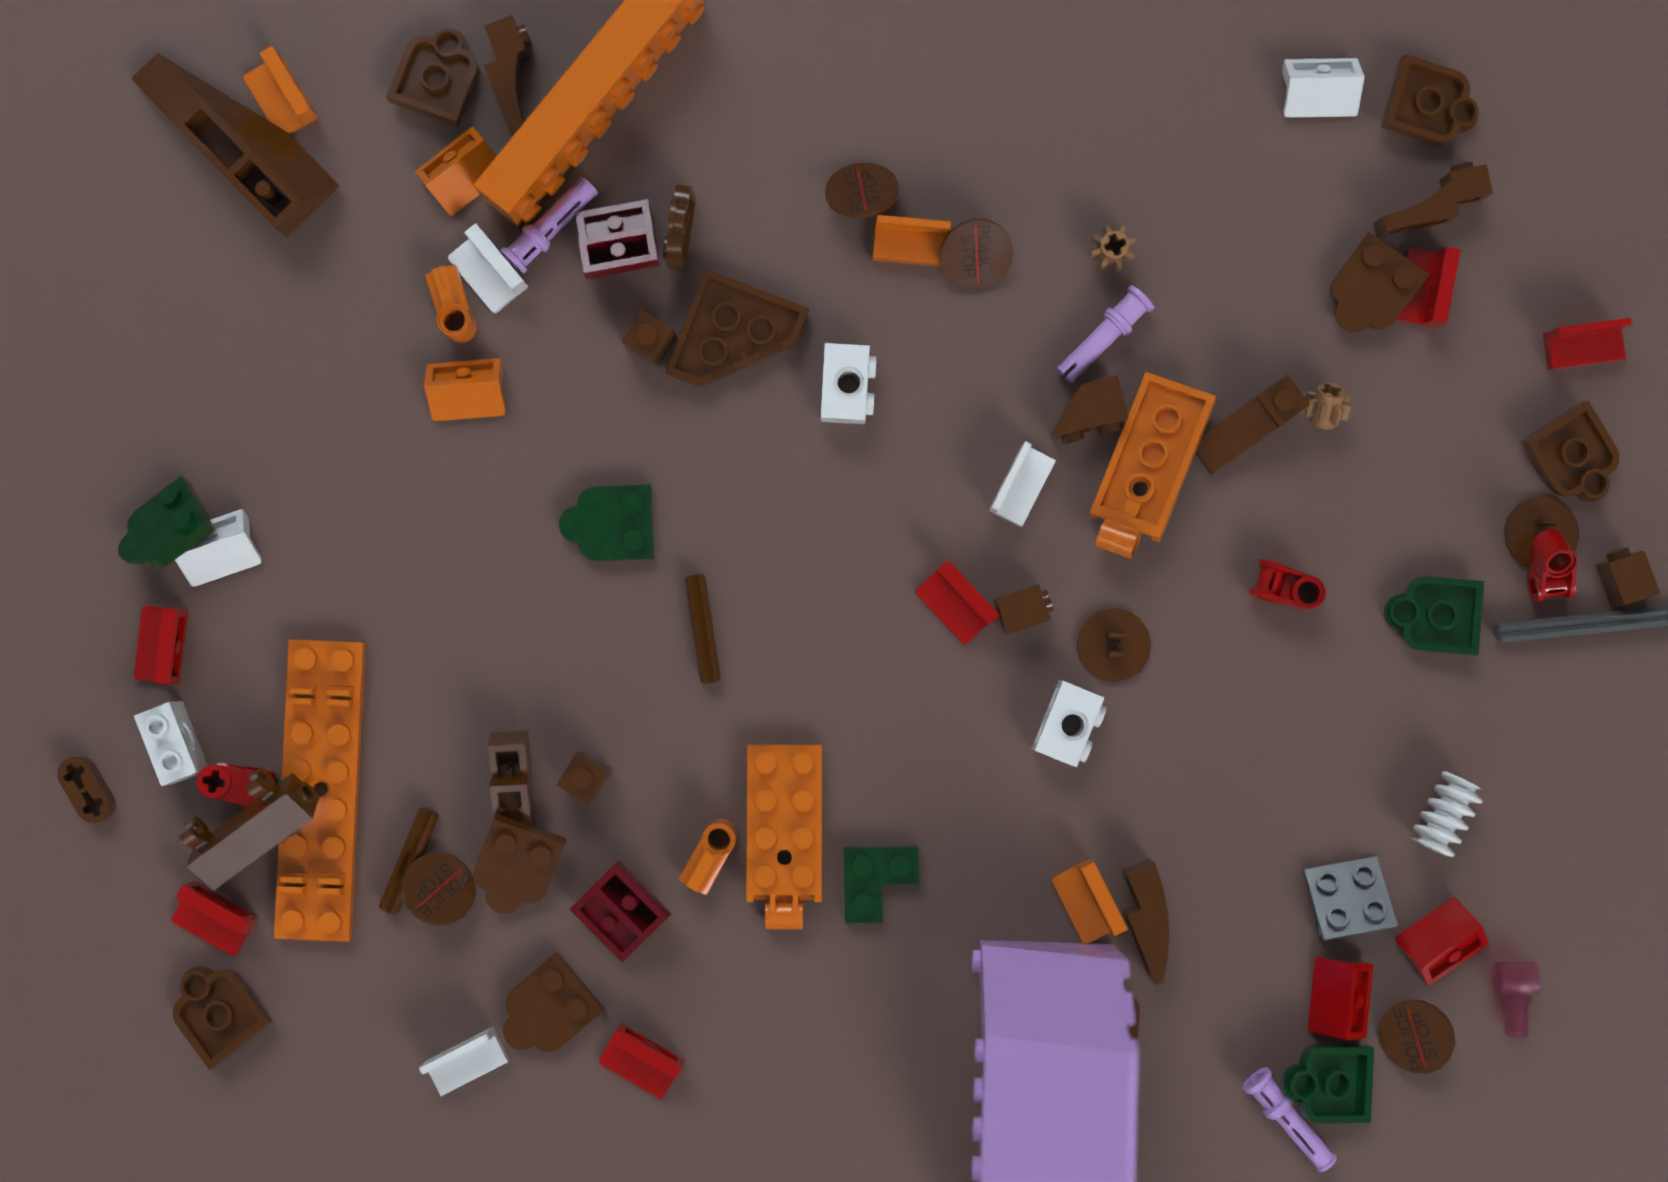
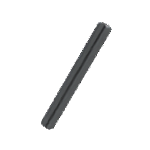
[1495,606,1668,643]

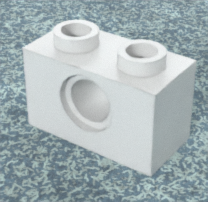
[821,343,876,424]
[1031,680,1107,768]
[134,701,208,786]

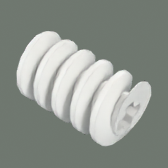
[1411,771,1483,857]

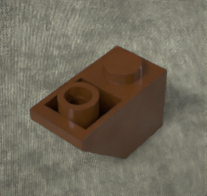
[1050,375,1129,444]

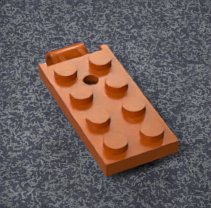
[1089,372,1217,559]
[746,745,822,930]

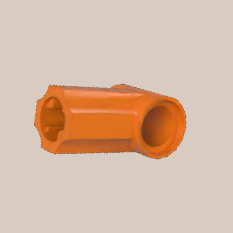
[425,265,478,343]
[678,818,738,895]

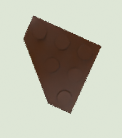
[665,269,809,388]

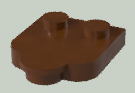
[386,29,479,126]
[1381,54,1479,145]
[663,184,696,271]
[1330,232,1430,332]
[1521,401,1619,502]
[474,813,567,914]
[503,952,605,1052]
[173,966,273,1070]

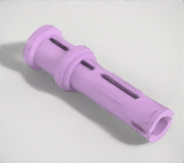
[499,176,598,275]
[1056,285,1155,384]
[1242,1067,1337,1172]

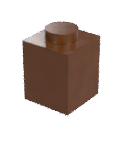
[622,310,676,367]
[1596,547,1660,606]
[993,584,1054,634]
[557,751,612,805]

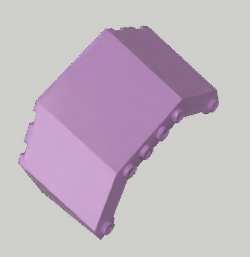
[971,940,1138,1182]

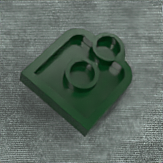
[118,475,215,568]
[559,484,654,561]
[1384,576,1484,656]
[1281,1044,1374,1124]

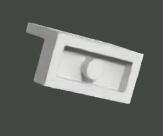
[1282,58,1365,117]
[448,223,528,313]
[988,441,1056,527]
[175,509,262,587]
[419,1026,510,1096]

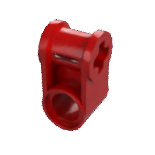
[1527,529,1578,603]
[1249,559,1326,611]
[197,763,276,807]

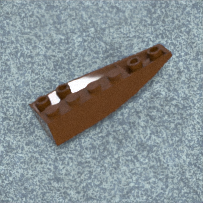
[131,53,340,237]

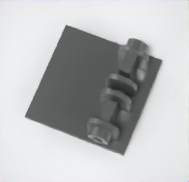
[1304,856,1398,941]

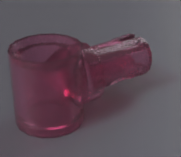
[1492,961,1541,1037]

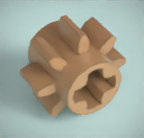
[1089,224,1136,272]
[1305,383,1352,429]

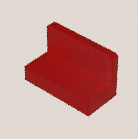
[1396,246,1461,328]
[1543,318,1632,370]
[915,560,999,644]
[134,605,189,684]
[171,881,258,956]
[1395,897,1489,987]
[1308,957,1374,1040]
[599,1023,685,1099]

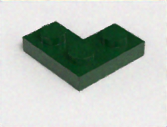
[843,845,919,924]

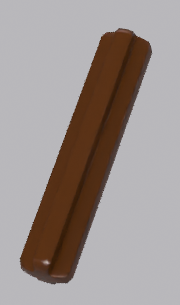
[685,574,720,684]
[379,807,439,915]

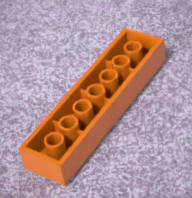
[473,0,705,229]

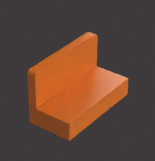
[243,45,319,135]
[415,126,496,216]
[873,215,951,267]
[424,358,506,421]
[1051,858,1128,944]

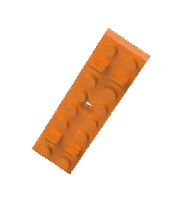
[274,639,366,942]

